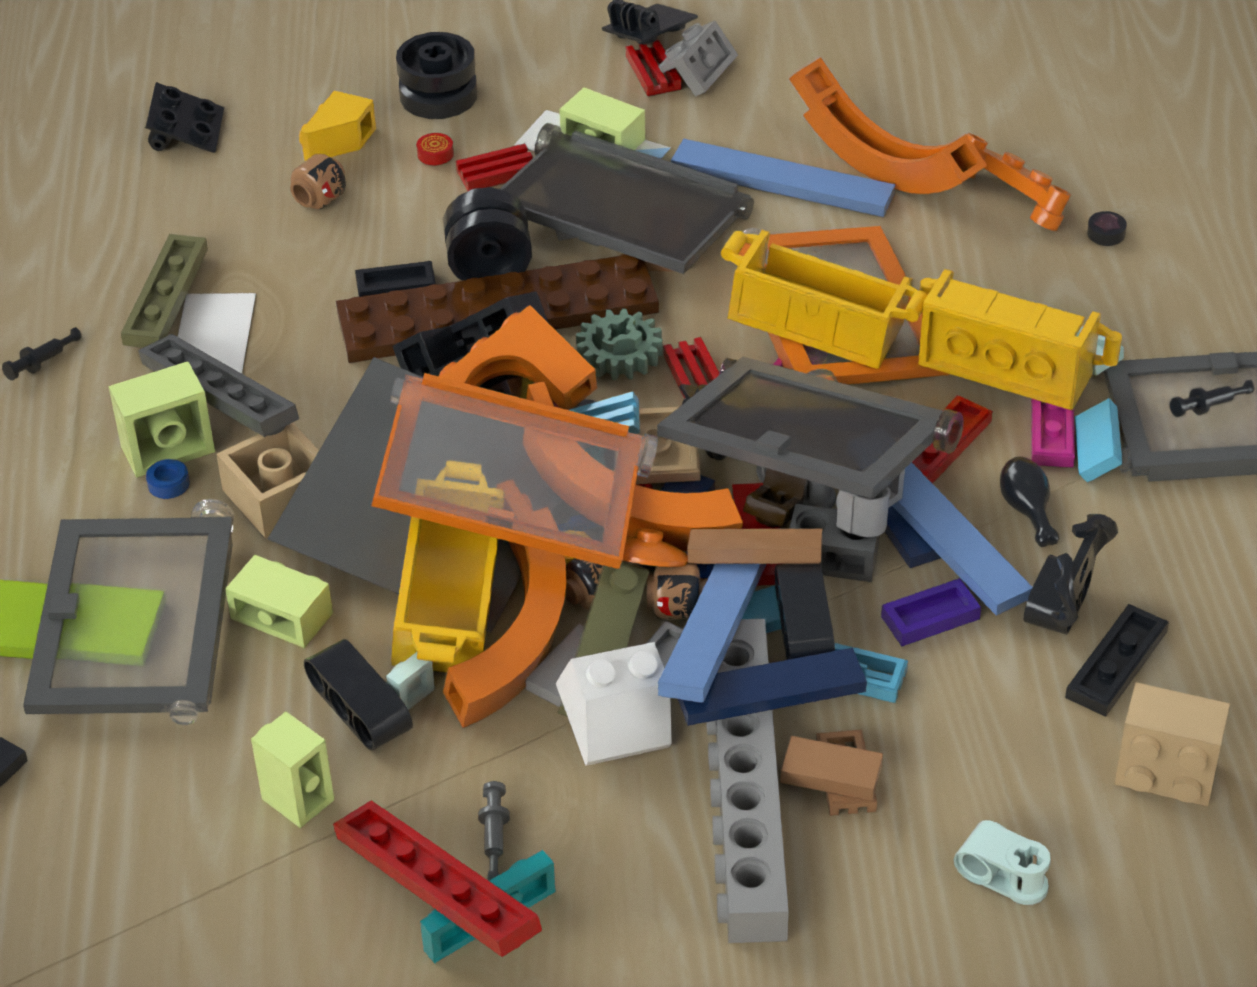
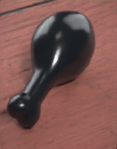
[1000,456,1059,547]

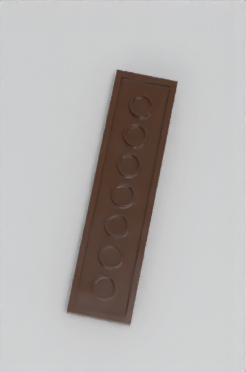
[336,254,659,363]

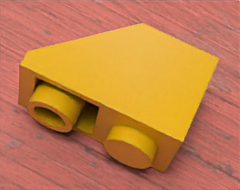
[299,90,376,161]

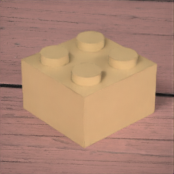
[216,423,319,538]
[1114,682,1230,806]

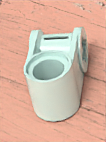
[953,820,1051,905]

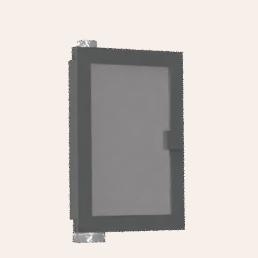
[1103,352,1257,482]
[23,499,235,725]

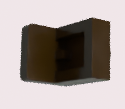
[743,468,809,527]

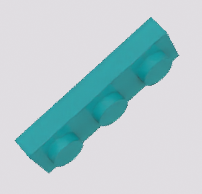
[420,850,556,963]

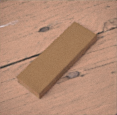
[687,529,823,564]

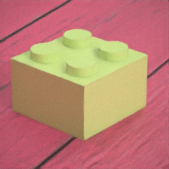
[108,361,215,478]

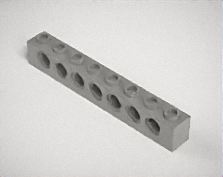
[706,619,789,943]

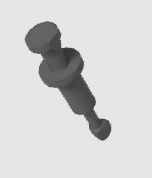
[478,781,510,881]

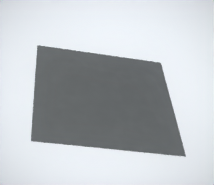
[268,357,587,633]

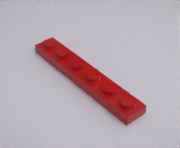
[333,800,542,957]

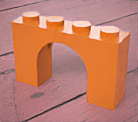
[438,305,597,410]

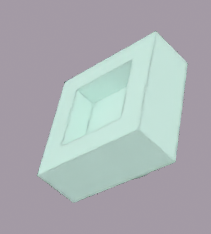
[386,652,435,710]

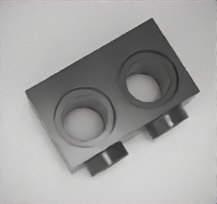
[790,504,880,582]

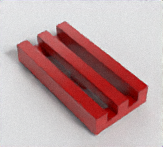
[625,40,681,96]
[456,143,533,191]
[663,337,720,399]

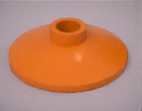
[618,528,688,567]

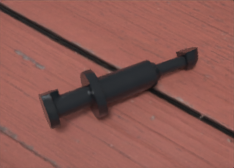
[2,327,82,381]
[1169,380,1255,418]

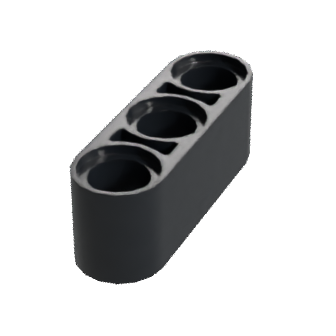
[774,563,835,660]
[304,639,413,751]

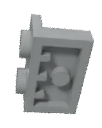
[658,21,738,96]

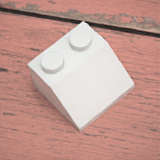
[556,642,672,766]

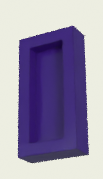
[881,578,981,647]

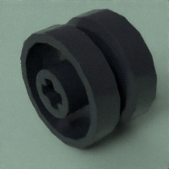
[396,32,477,119]
[443,187,532,281]

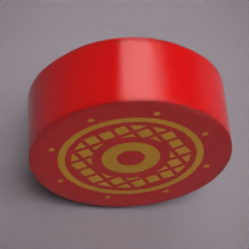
[416,133,454,166]

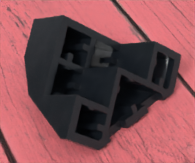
[392,291,549,399]

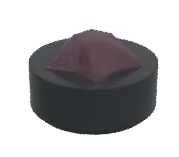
[1087,211,1127,246]

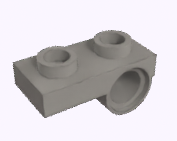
[836,469,905,537]

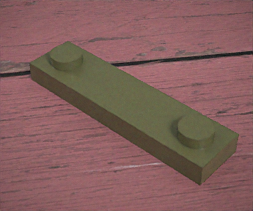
[121,234,208,348]
[558,562,649,717]

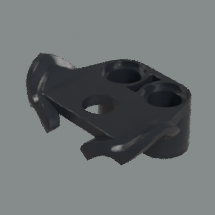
[1023,514,1118,635]

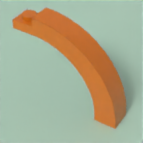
[789,57,987,194]
[522,381,743,551]
[443,482,566,728]

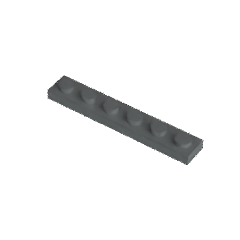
[138,334,300,437]

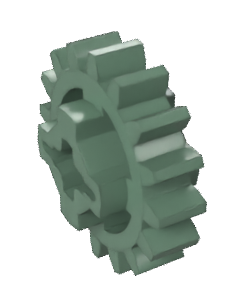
[576,309,663,381]

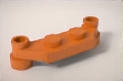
[967,133,1071,231]

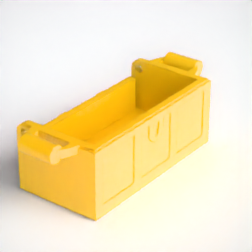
[721,230,928,369]
[918,269,1122,410]
[391,463,504,672]

